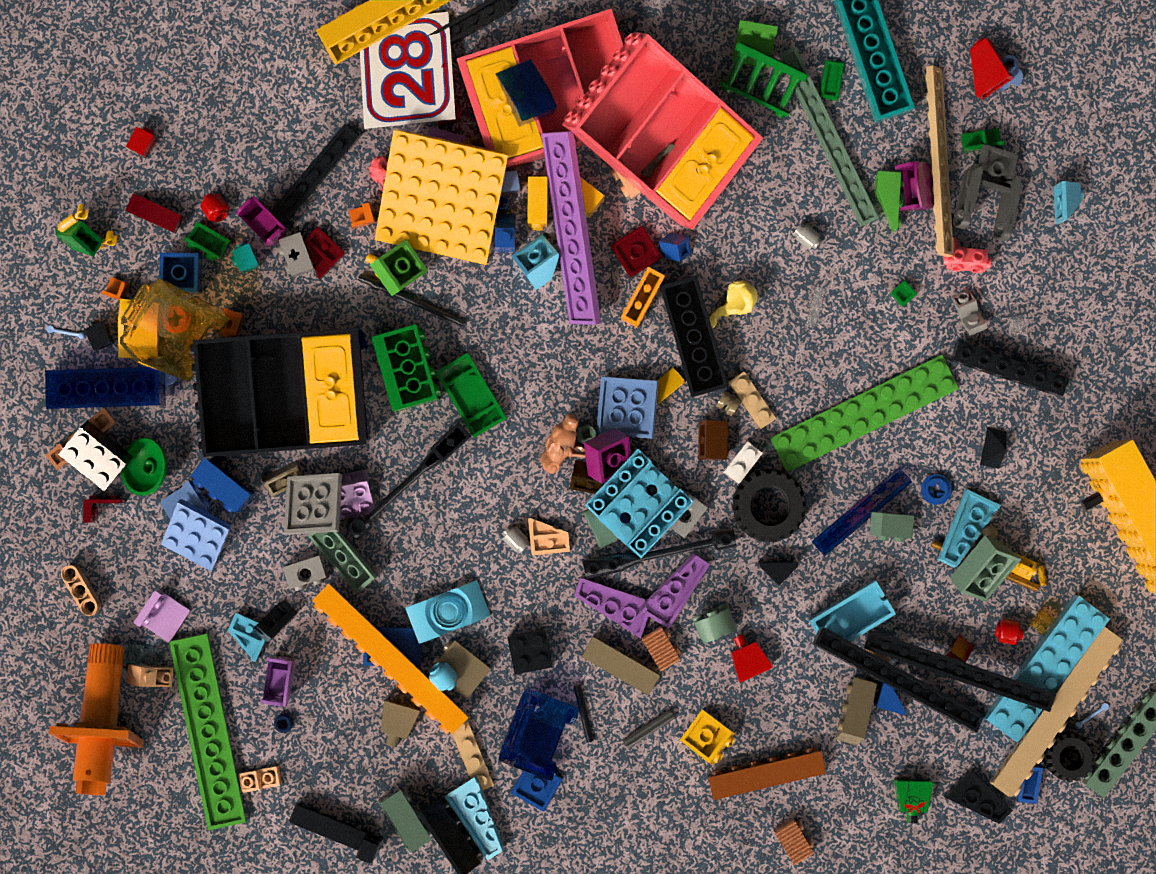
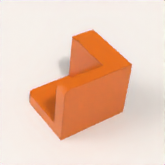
[349,203,375,229]
[101,277,130,300]

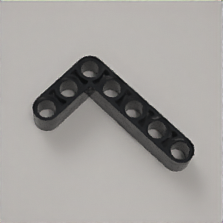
[289,803,383,863]

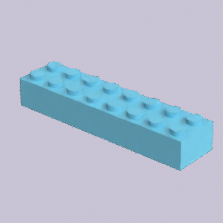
[984,595,1110,743]

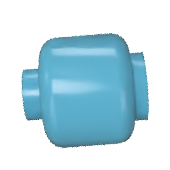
[429,662,458,691]

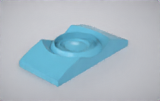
[405,580,491,644]

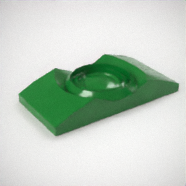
[435,353,507,438]

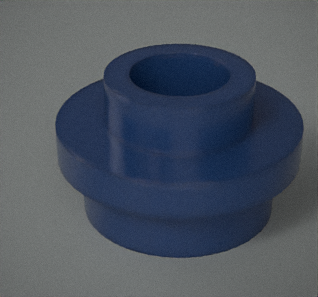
[274,714,293,733]

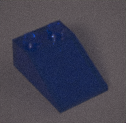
[495,59,557,127]

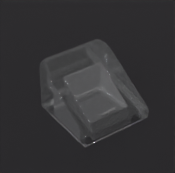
[1006,315,1026,336]

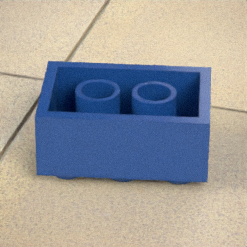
[190,458,255,513]

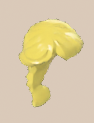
[709,280,758,329]

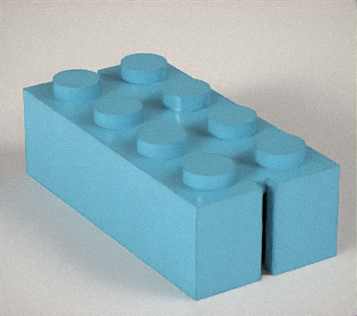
[808,580,896,642]

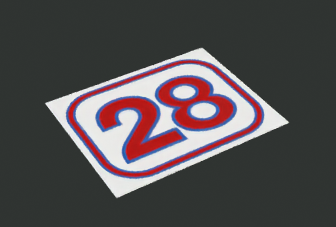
[360,12,456,129]

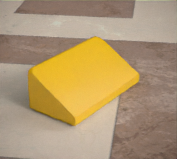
[657,368,686,405]

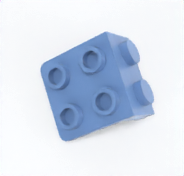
[161,481,212,520]

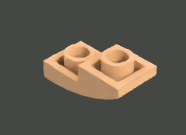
[238,765,282,793]

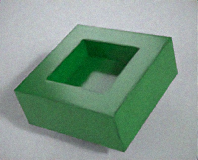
[889,280,917,308]

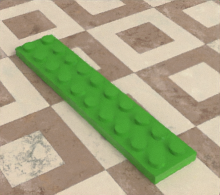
[770,355,959,472]
[169,633,247,830]

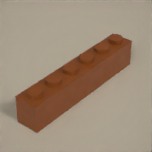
[707,747,827,800]

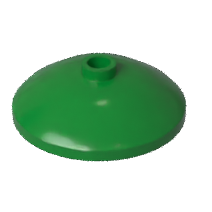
[121,438,167,496]

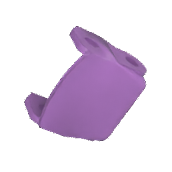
[260,656,296,706]

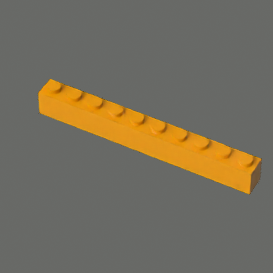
[312,584,469,735]

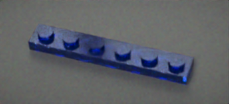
[812,468,912,556]

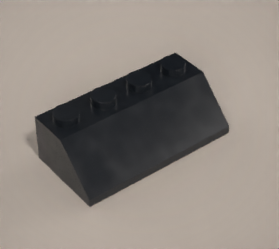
[418,796,483,874]

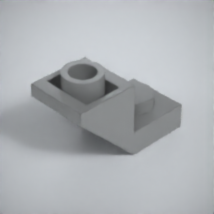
[951,290,987,336]

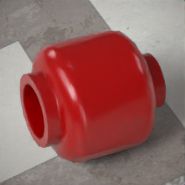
[200,193,229,222]
[995,618,1024,645]

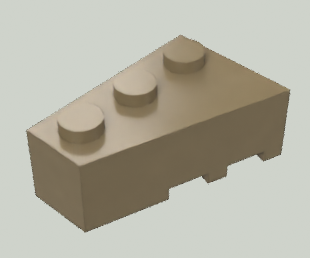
[835,678,877,746]

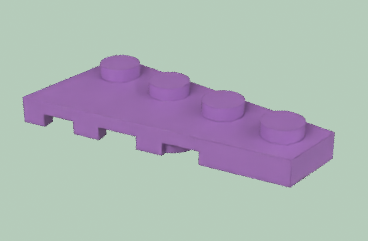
[638,554,710,629]
[574,577,648,638]

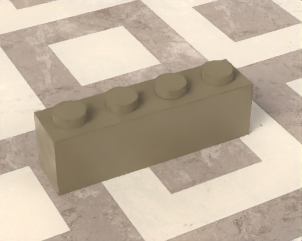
[582,635,660,696]

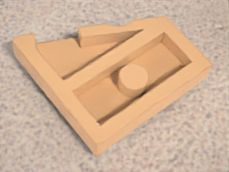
[528,518,570,555]

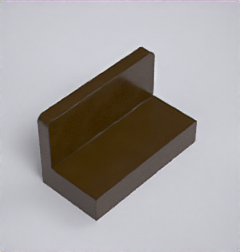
[569,460,606,494]

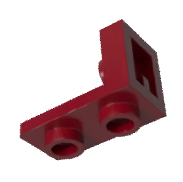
[83,495,125,523]

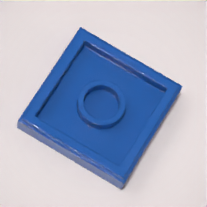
[511,759,563,812]

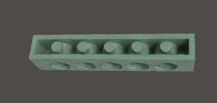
[1082,691,1156,798]

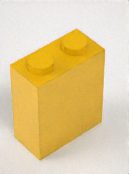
[528,177,548,231]

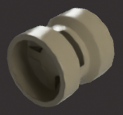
[715,390,741,416]

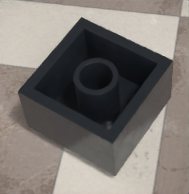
[507,628,553,675]

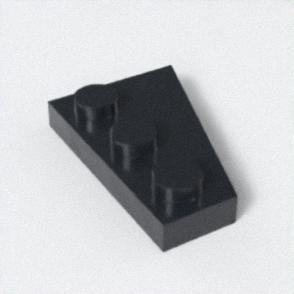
[944,769,1013,824]

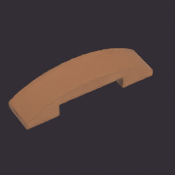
[45,407,117,470]

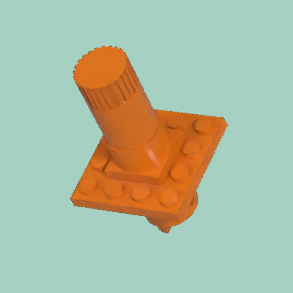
[49,643,143,796]

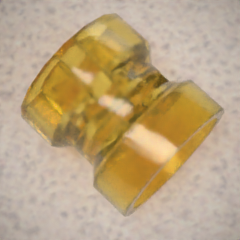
[1028,609,1055,636]

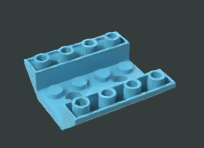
[585,449,694,558]

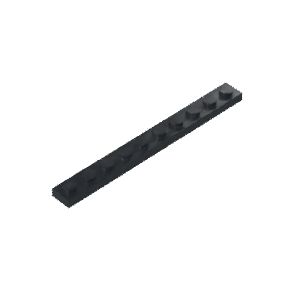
[812,627,985,733]
[863,630,1056,712]

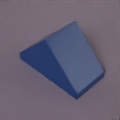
[875,682,906,715]

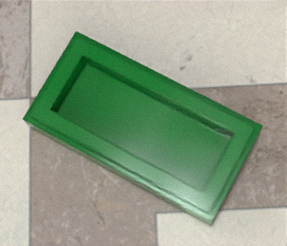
[819,60,844,101]

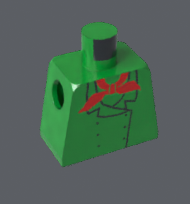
[894,779,933,824]

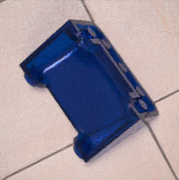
[499,689,579,781]

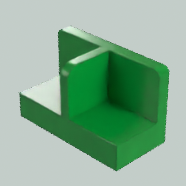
[960,128,1005,154]

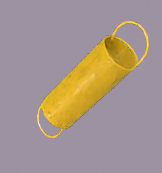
[1037,559,1047,592]

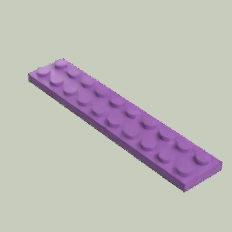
[542,131,601,325]

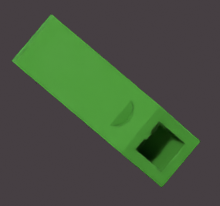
[875,171,904,232]

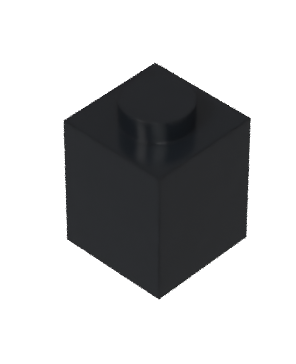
[84,320,114,351]

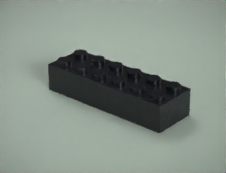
[660,275,729,398]

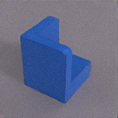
[659,232,692,262]

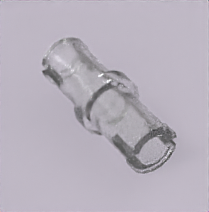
[805,287,826,327]

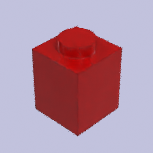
[126,126,157,158]

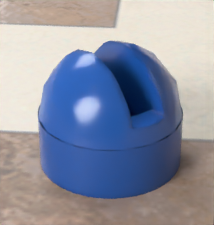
[498,195,509,212]

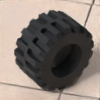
[1043,731,1096,782]

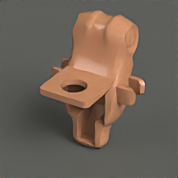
[540,413,586,474]

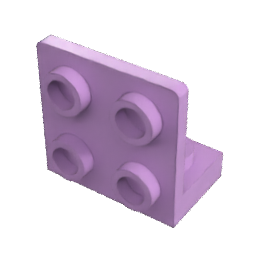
[340,469,374,520]
[133,589,190,642]

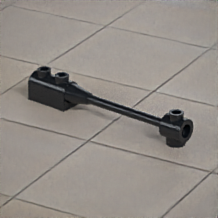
[345,422,472,540]
[582,528,737,579]

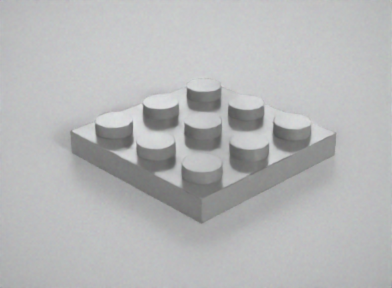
[284,473,342,535]

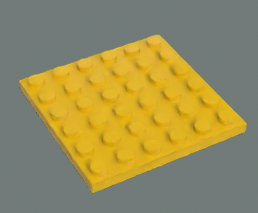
[375,128,509,265]

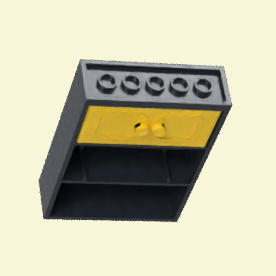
[190,328,368,457]

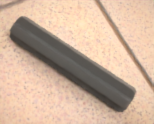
[624,710,675,748]

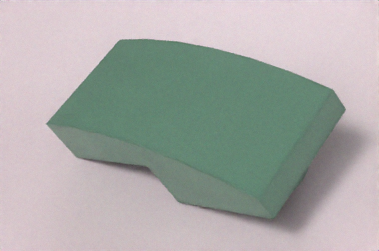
[583,509,618,548]

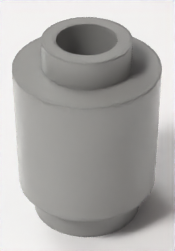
[793,223,822,250]
[502,525,530,554]

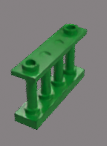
[718,41,808,118]

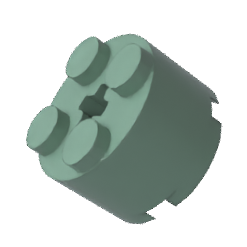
[692,603,737,643]

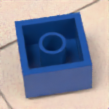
[159,253,202,294]

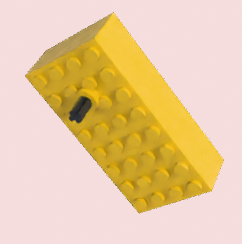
[1080,439,1156,594]

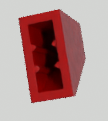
[970,38,1015,100]

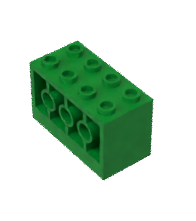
[371,324,442,413]

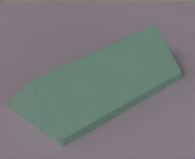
[308,527,379,594]

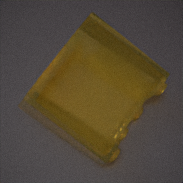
[120,279,230,382]

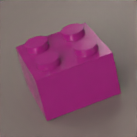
[584,428,631,484]

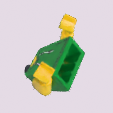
[55,204,117,257]

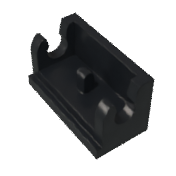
[253,601,298,643]

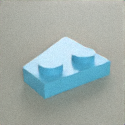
[228,612,266,662]

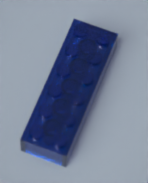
[45,367,166,409]

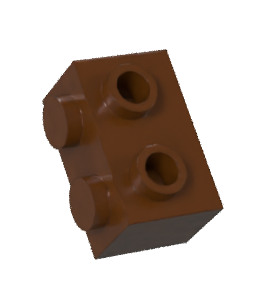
[698,420,729,461]

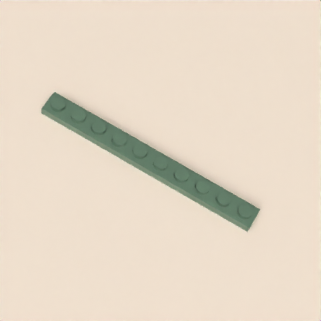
[778,46,879,227]

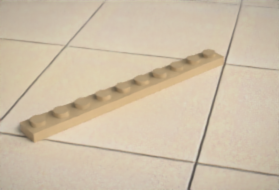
[925,65,954,257]

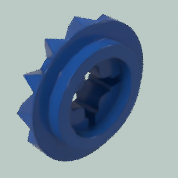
[920,474,952,505]

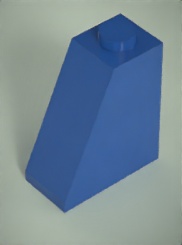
[495,214,516,252]

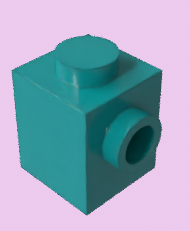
[231,242,260,274]

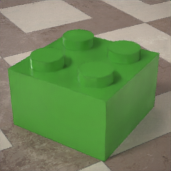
[370,240,428,296]

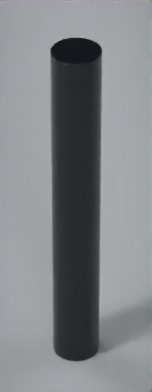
[573,685,594,743]

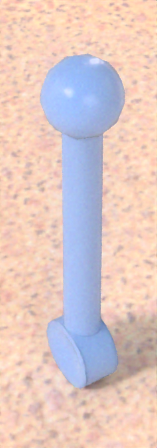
[46,325,86,339]
[1074,703,1109,729]

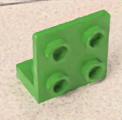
[732,20,778,69]

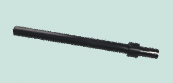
[358,274,466,327]

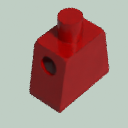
[730,634,773,683]

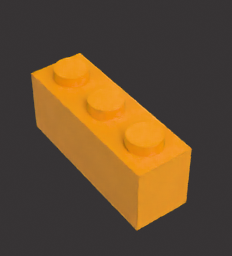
[621,267,665,328]

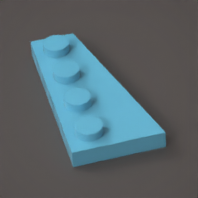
[937,489,1001,568]
[444,775,504,860]

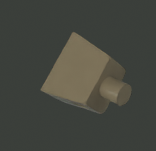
[381,699,421,747]

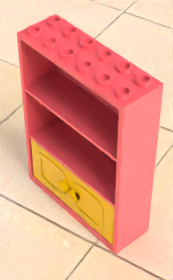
[457,9,625,170]
[562,32,763,230]

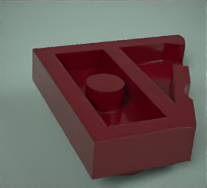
[304,226,346,280]

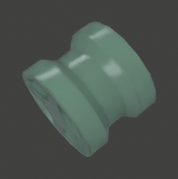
[577,425,596,444]

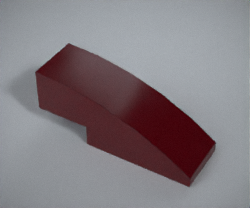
[125,194,184,234]

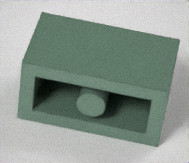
[870,512,914,542]

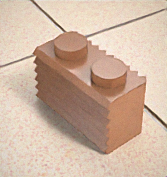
[641,626,681,671]
[773,818,815,865]

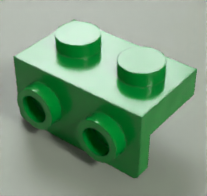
[184,221,232,261]

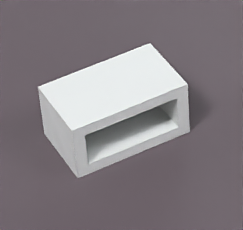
[723,441,763,484]

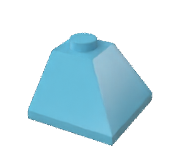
[1054,181,1084,224]
[512,234,559,290]

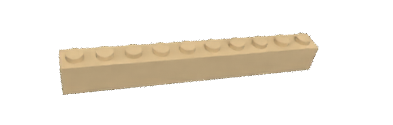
[990,627,1123,797]

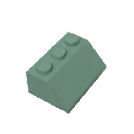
[950,535,1022,602]
[378,790,431,853]

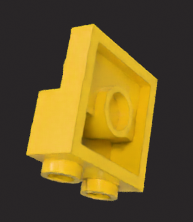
[680,709,736,765]

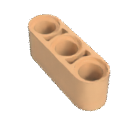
[61,565,101,616]

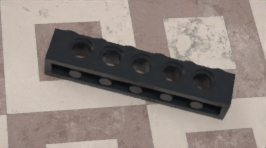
[950,342,1069,397]

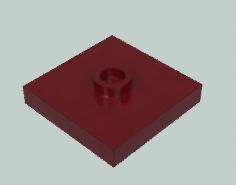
[610,225,663,278]

